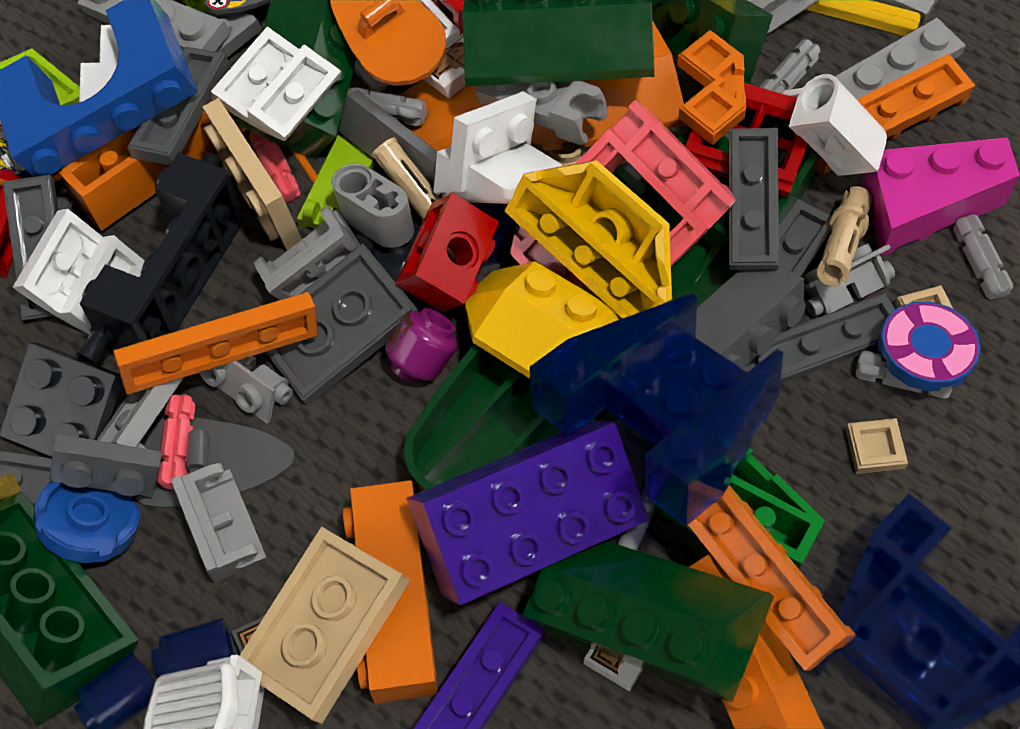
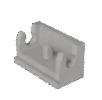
[254,205,360,300]
[171,463,267,583]

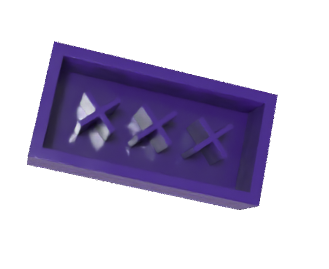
[406,420,649,605]

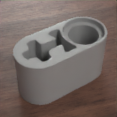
[332,164,414,248]

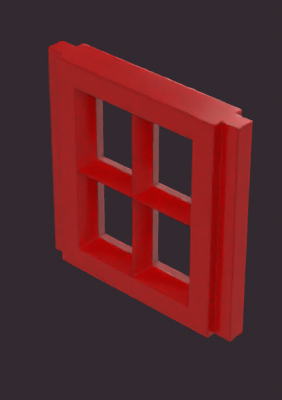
[685,83,809,198]

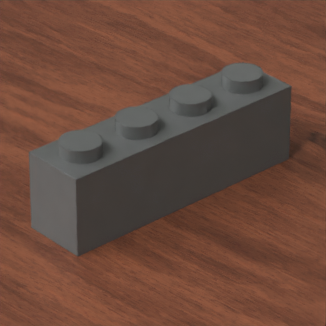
[631,266,806,427]

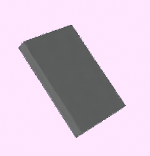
[266,243,418,405]

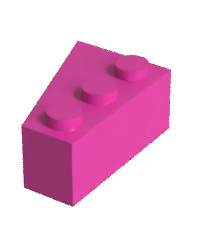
[861,137,1020,257]

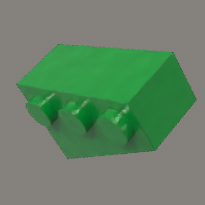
[655,406,825,570]

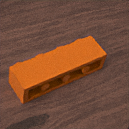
[58,99,246,231]
[343,480,438,704]
[690,554,824,729]

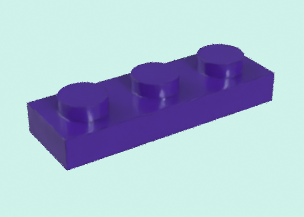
[414,602,545,729]

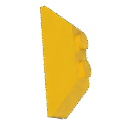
[505,160,672,338]
[463,261,642,402]

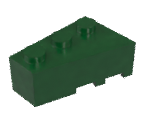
[651,0,773,90]

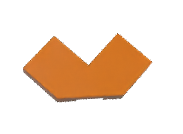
[677,30,746,145]

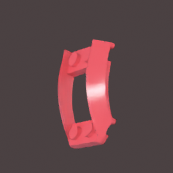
[510,100,737,302]

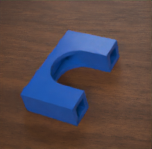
[0,0,198,177]

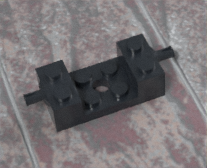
[76,152,244,364]

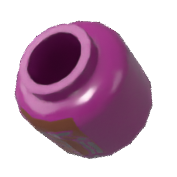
[385,308,458,382]

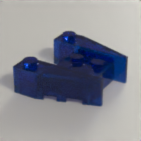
[529,293,784,526]
[812,493,1020,729]

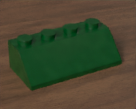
[233,0,357,159]
[463,0,655,86]
[0,492,139,724]
[522,541,774,702]

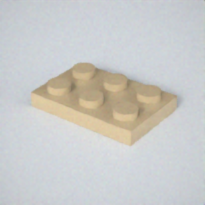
[202,98,302,251]
[239,526,410,724]

